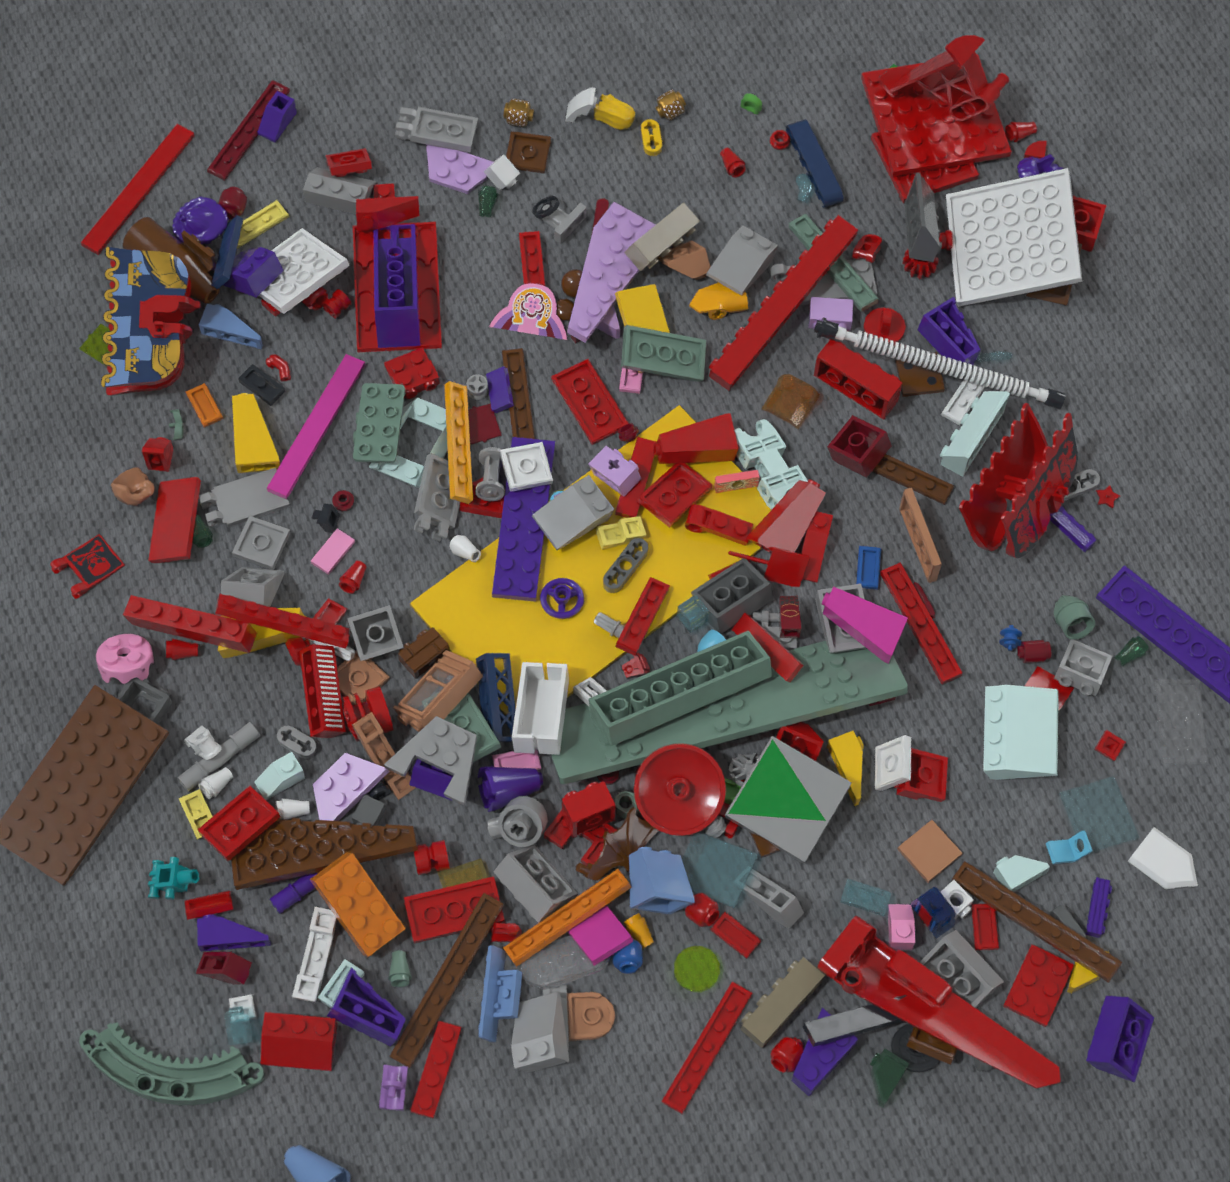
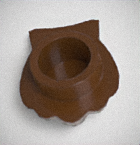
[556,299,574,320]

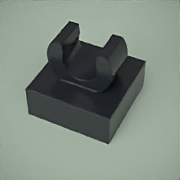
[312,503,340,533]

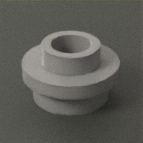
[705,816,726,838]

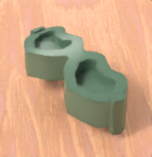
[169,409,183,440]

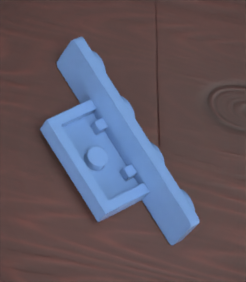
[479,945,522,1042]

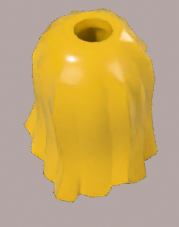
[594,94,635,130]

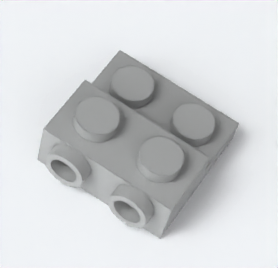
[1054,639,1112,696]

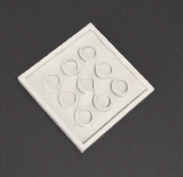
[258,228,350,314]

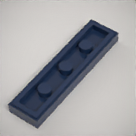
[211,215,243,289]

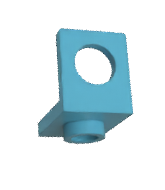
[1046,830,1092,864]

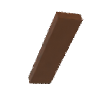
[872,454,954,505]

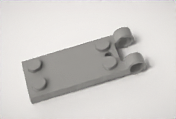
[770,259,877,305]

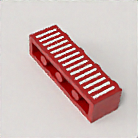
[299,644,346,738]

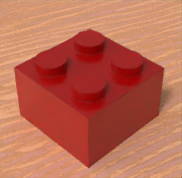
[562,781,615,838]

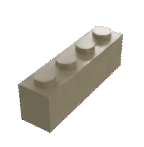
[624,202,700,272]
[741,957,825,1049]

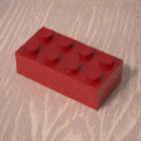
[814,340,902,420]

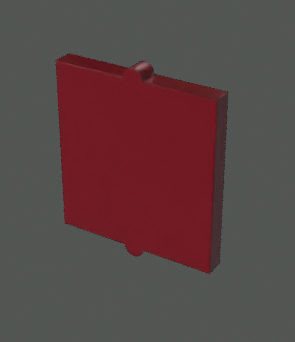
[468,403,502,445]

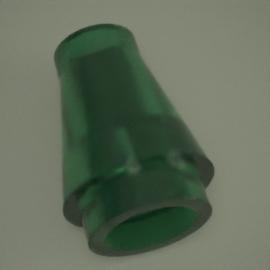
[478,186,498,218]
[192,515,213,548]
[1115,636,1149,667]

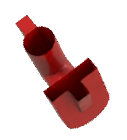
[491,923,522,942]

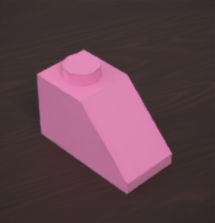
[888,904,915,950]

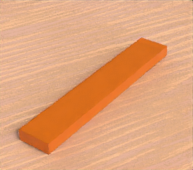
[503,869,631,967]

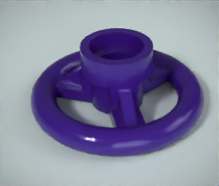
[540,578,584,619]

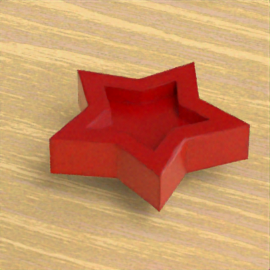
[1096,485,1120,509]

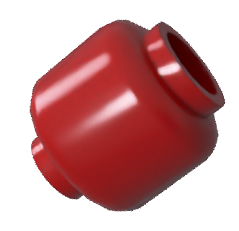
[685,893,720,927]
[771,1037,804,1073]

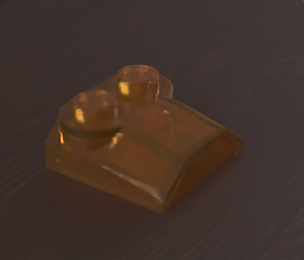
[761,374,820,429]

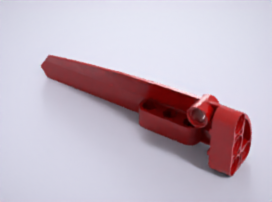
[817,915,1060,1089]

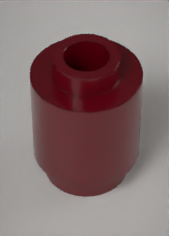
[1017,640,1051,663]

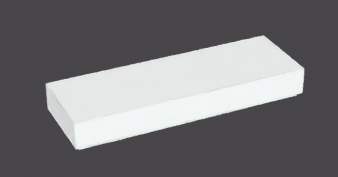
[941,368,985,425]

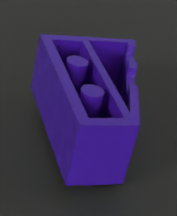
[917,297,980,365]
[327,967,406,1047]
[791,1008,858,1096]

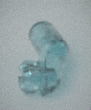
[796,174,812,203]

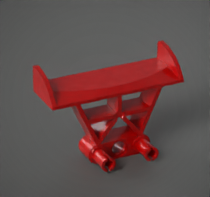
[878,35,1009,121]

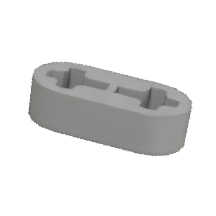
[277,726,317,759]

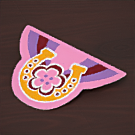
[489,283,567,340]

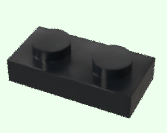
[238,364,285,406]

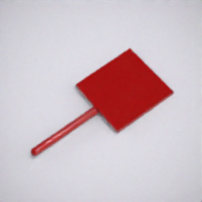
[728,547,810,587]

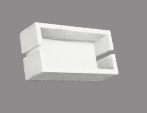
[512,662,569,755]

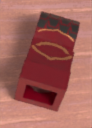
[779,596,801,638]

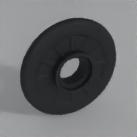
[891,1024,940,1073]

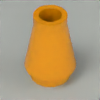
[624,913,654,949]

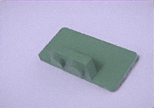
[353,383,405,463]

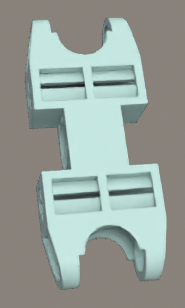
[734,419,808,510]

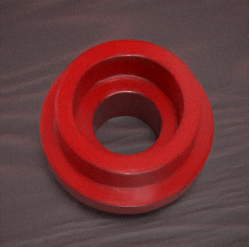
[770,130,790,150]

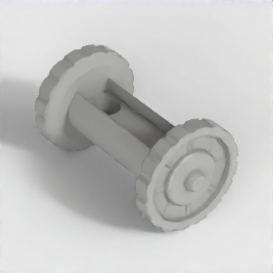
[476,447,505,501]

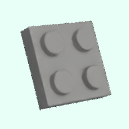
[232,516,290,570]

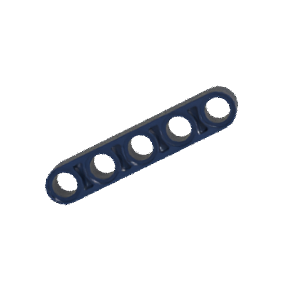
[786,119,844,208]

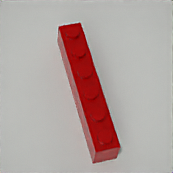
[123,595,258,653]

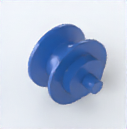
[999,625,1022,651]

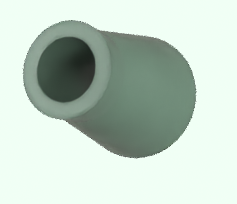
[388,950,412,987]

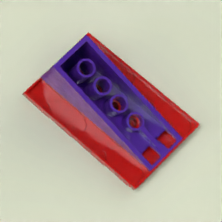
[353,222,442,352]

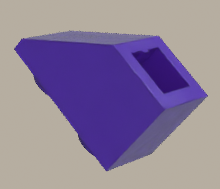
[258,91,297,143]

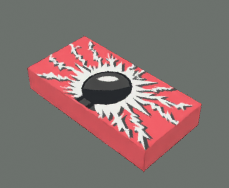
[714,470,759,493]

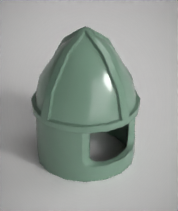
[1054,595,1095,639]

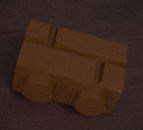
[398,627,450,679]

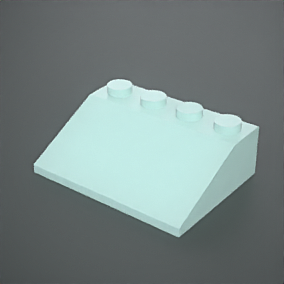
[983,685,1058,780]

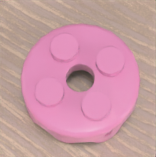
[96,634,154,684]

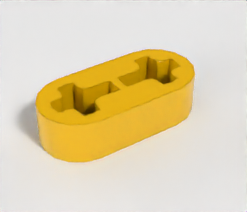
[641,119,662,156]

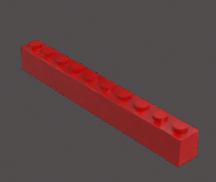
[709,215,858,391]

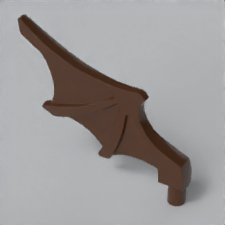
[575,807,659,881]

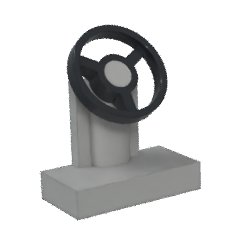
[532,196,587,244]

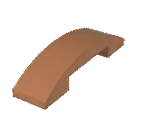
[352,712,416,800]

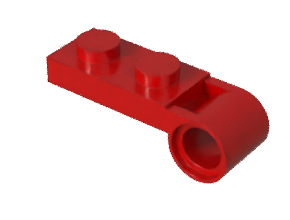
[685,504,753,546]

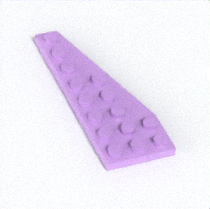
[567,202,655,342]

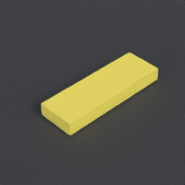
[237,200,289,249]

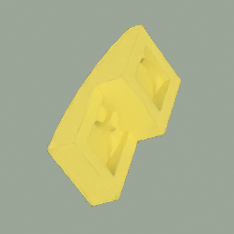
[595,516,646,549]
[179,789,213,839]

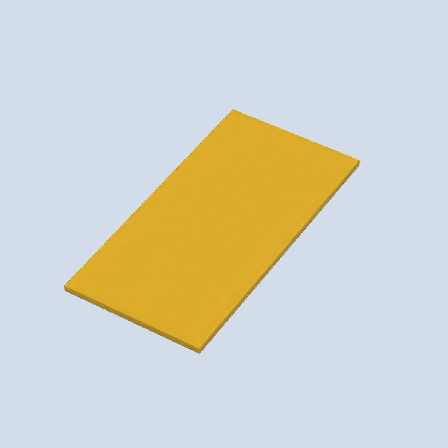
[410,405,771,719]

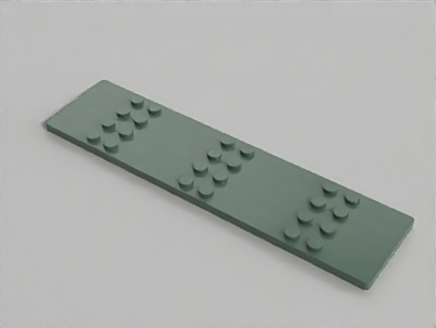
[550,641,908,784]

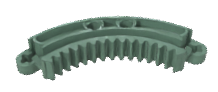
[79,1022,264,1105]

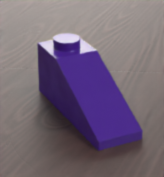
[197,915,270,952]

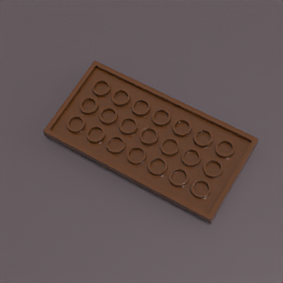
[0,685,170,886]

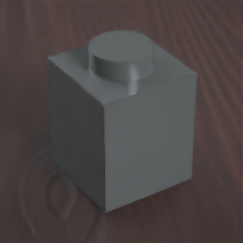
[352,794,386,826]

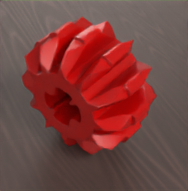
[902,249,938,280]

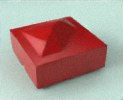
[1094,730,1126,761]

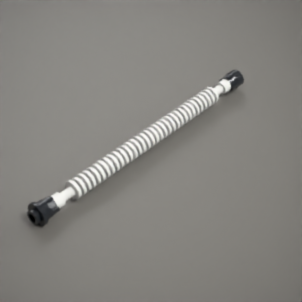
[814,317,1065,409]

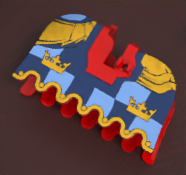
[101,247,200,396]

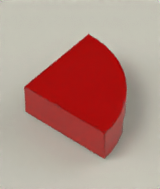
[1024,141,1047,158]

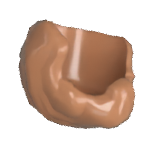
[111,467,155,506]

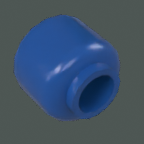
[612,938,643,974]

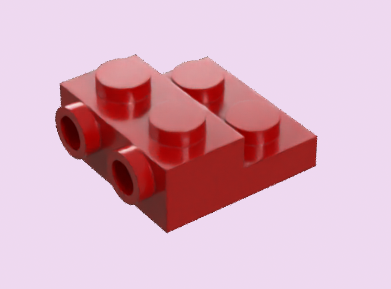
[384,347,440,399]
[894,748,948,802]

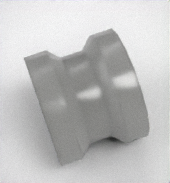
[466,374,488,400]

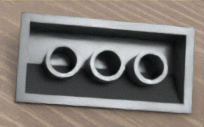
[904,173,942,262]

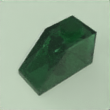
[870,1048,909,1108]

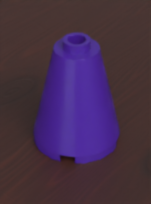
[478,766,543,812]

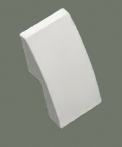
[565,87,597,122]

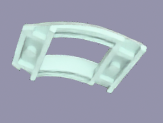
[369,398,448,488]

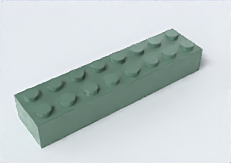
[588,630,772,746]

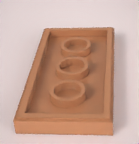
[899,488,942,583]

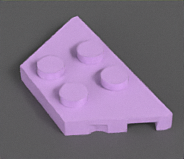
[426,144,493,194]
[313,753,390,821]

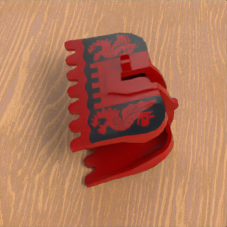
[959,403,1078,558]

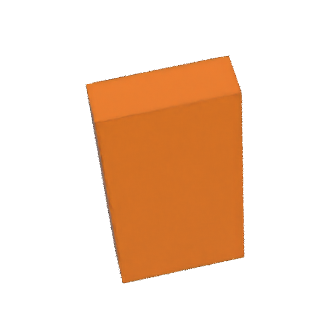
[186,383,223,428]

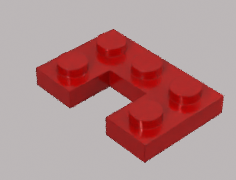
[543,810,617,866]

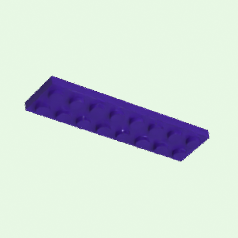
[492,437,555,602]
[1096,565,1230,704]

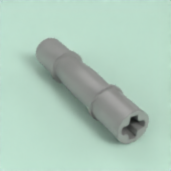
[177,722,260,792]

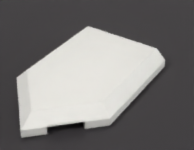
[1128,827,1198,889]

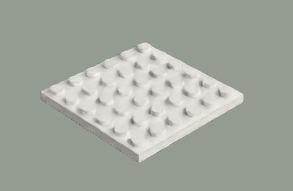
[946,168,1082,307]

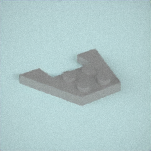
[384,716,477,806]

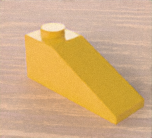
[827,731,864,806]

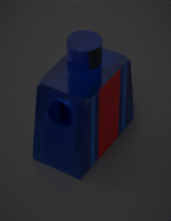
[910,886,956,939]

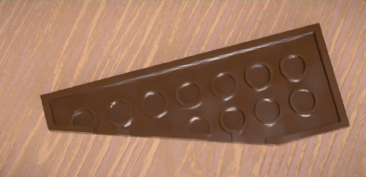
[231,818,418,890]

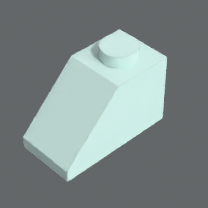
[254,752,305,800]
[993,855,1050,892]

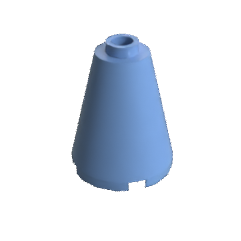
[284,1145,351,1182]

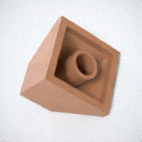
[657,240,710,279]

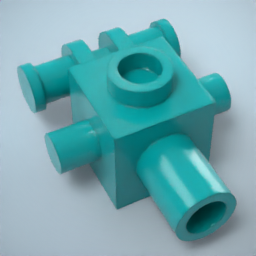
[148,857,199,900]

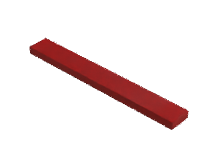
[81,124,195,255]

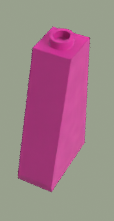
[821,586,908,664]

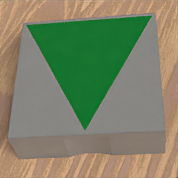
[725,736,851,864]

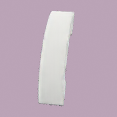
[292,907,337,1002]

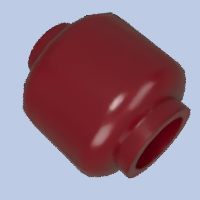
[218,187,247,219]

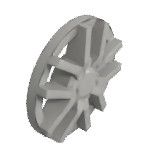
[729,753,759,787]

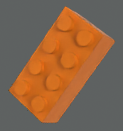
[309,852,406,957]

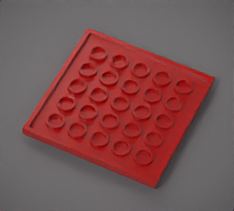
[861,54,1011,177]

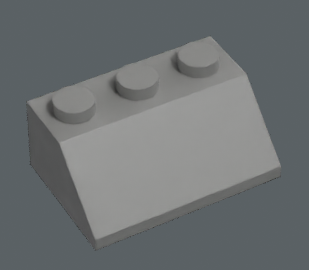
[303,167,376,214]
[494,844,578,923]
[920,930,1004,1008]

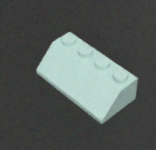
[940,391,1010,477]

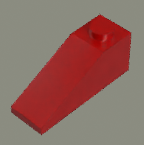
[356,196,420,230]
[801,511,833,583]

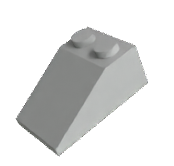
[706,225,778,296]
[532,475,614,551]
[221,567,284,607]
[815,584,866,654]
[511,992,569,1072]

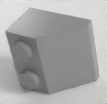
[346,605,403,661]

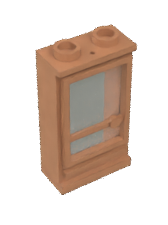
[393,650,483,732]

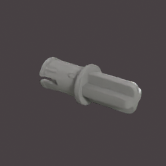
[594,612,625,638]

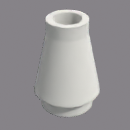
[450,535,481,562]
[198,767,233,799]
[276,798,310,820]

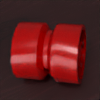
[414,840,450,875]

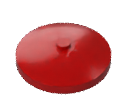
[634,743,726,836]

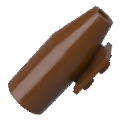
[123,217,220,304]

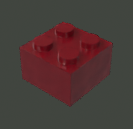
[827,415,892,478]

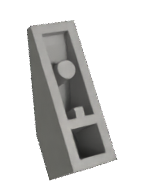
[733,867,804,929]

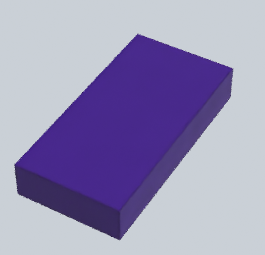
[486,366,514,413]

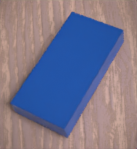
[856,546,881,590]

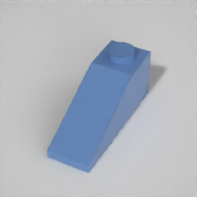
[199,304,263,349]

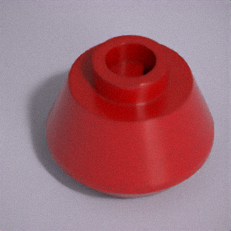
[285,637,310,666]

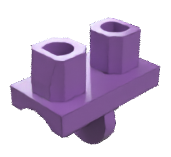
[379,1065,408,1111]

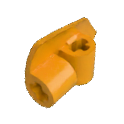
[689,282,748,320]

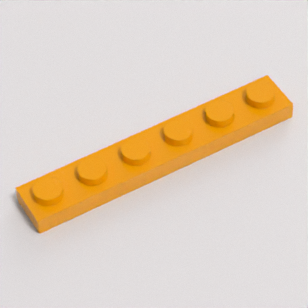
[444,381,473,504]

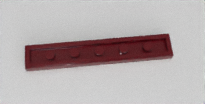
[207,80,290,181]

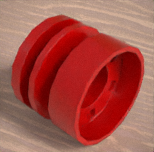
[343,686,393,742]

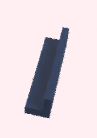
[476,653,516,743]

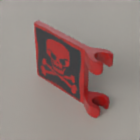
[50,534,125,599]

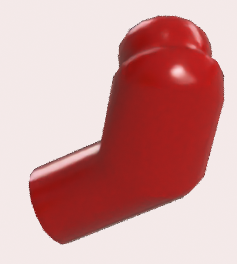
[266,354,291,382]

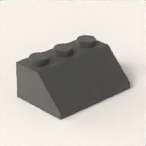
[691,559,773,634]

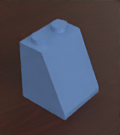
[629,847,694,914]

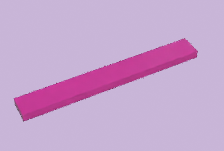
[267,354,365,500]

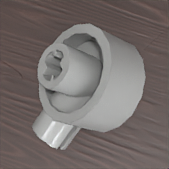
[487,796,548,847]

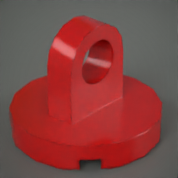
[863,307,906,345]

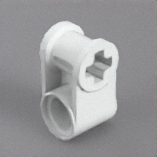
[184,726,221,760]

